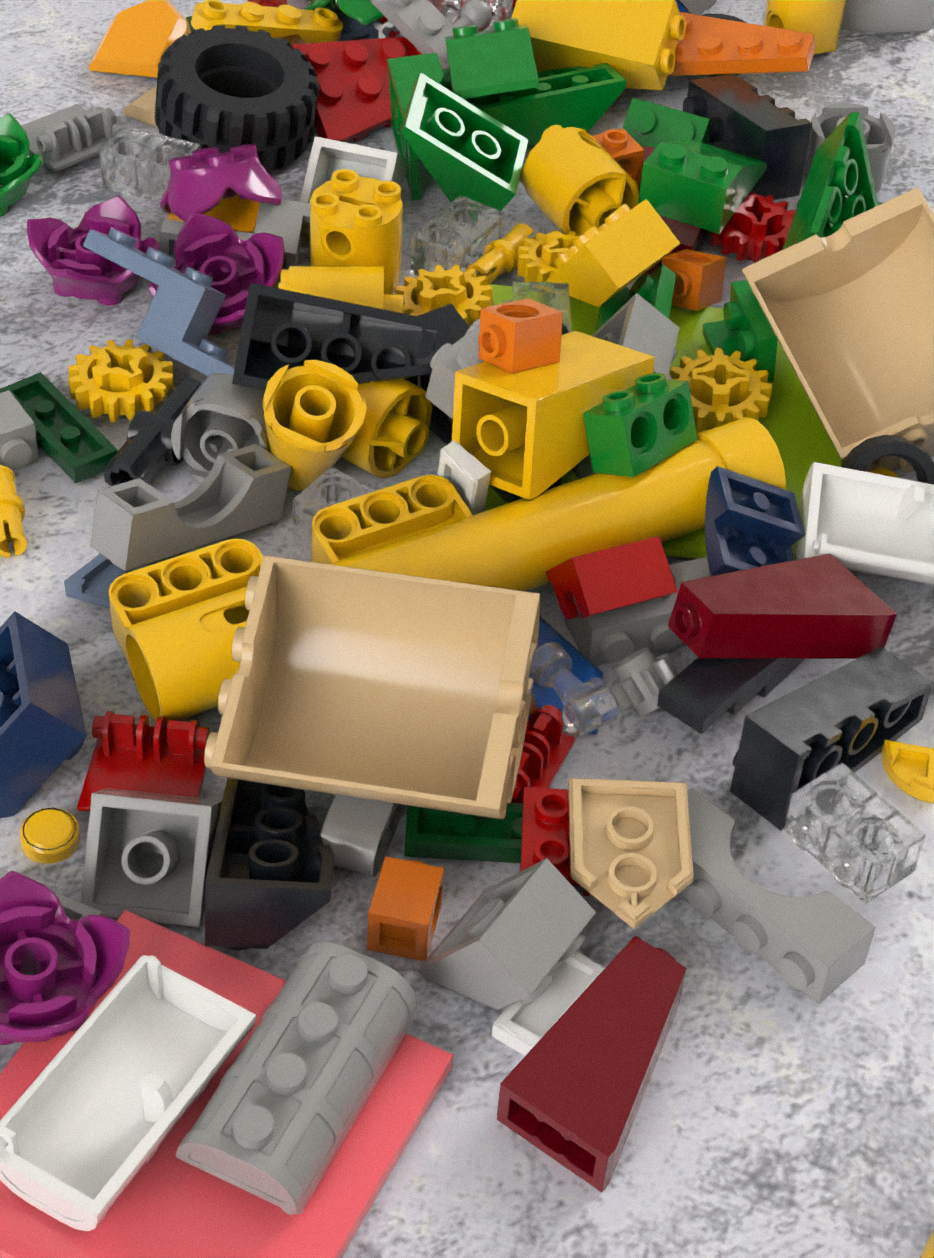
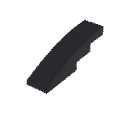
[657,658,804,734]

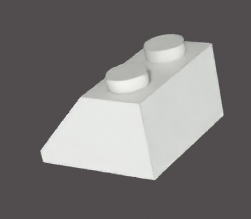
[300,136,407,203]

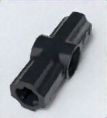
[104,377,201,486]

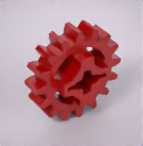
[707,192,796,263]

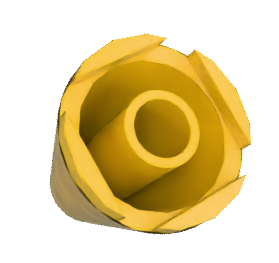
[262,360,367,491]

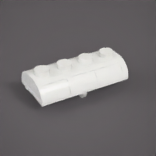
[796,462,934,586]
[0,955,256,1231]

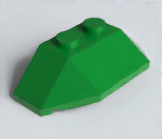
[464,63,626,149]

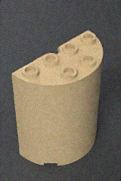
[742,187,934,473]
[204,555,540,819]

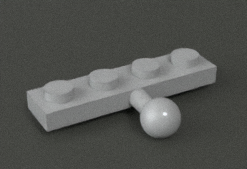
[369,0,492,84]

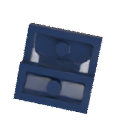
[705,466,805,576]

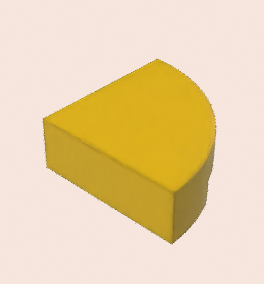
[881,740,934,804]

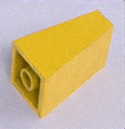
[511,0,686,90]
[452,331,655,500]

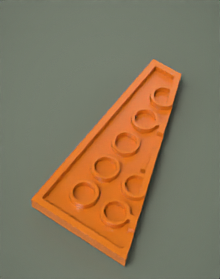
[668,12,816,76]

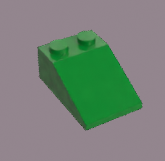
[445,18,539,99]
[387,53,452,201]
[401,72,528,226]
[638,138,767,234]

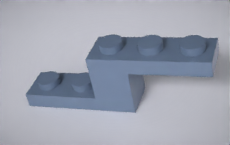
[83,228,235,377]

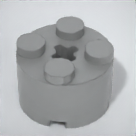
[804,103,895,193]
[171,372,276,483]

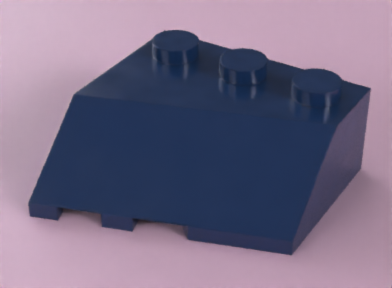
[0,611,87,818]

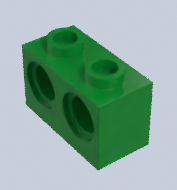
[583,373,697,477]

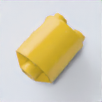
[763,0,846,54]
[519,125,639,236]
[310,169,403,294]
[278,266,403,313]
[341,378,432,478]

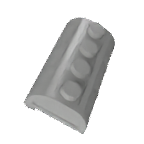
[176,941,417,1215]

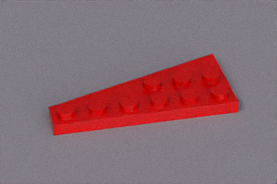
[292,37,453,142]

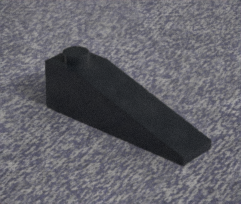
[232,283,450,390]
[205,778,335,950]

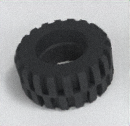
[154,25,319,173]

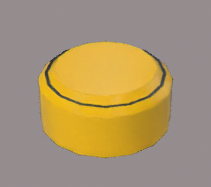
[20,807,80,864]

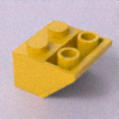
[545,199,680,307]

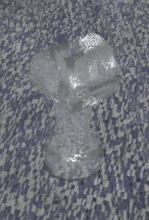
[529,642,618,737]

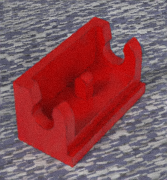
[545,536,678,620]

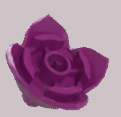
[159,144,282,222]
[27,195,161,306]
[148,212,285,335]
[0,870,130,1045]

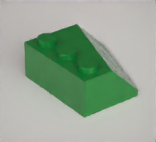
[782,112,878,250]

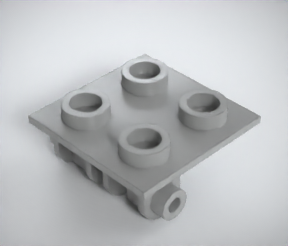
[22,104,125,172]

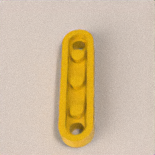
[191,0,343,44]

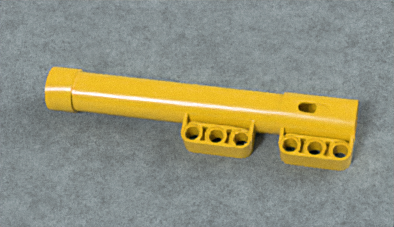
[109,417,786,725]

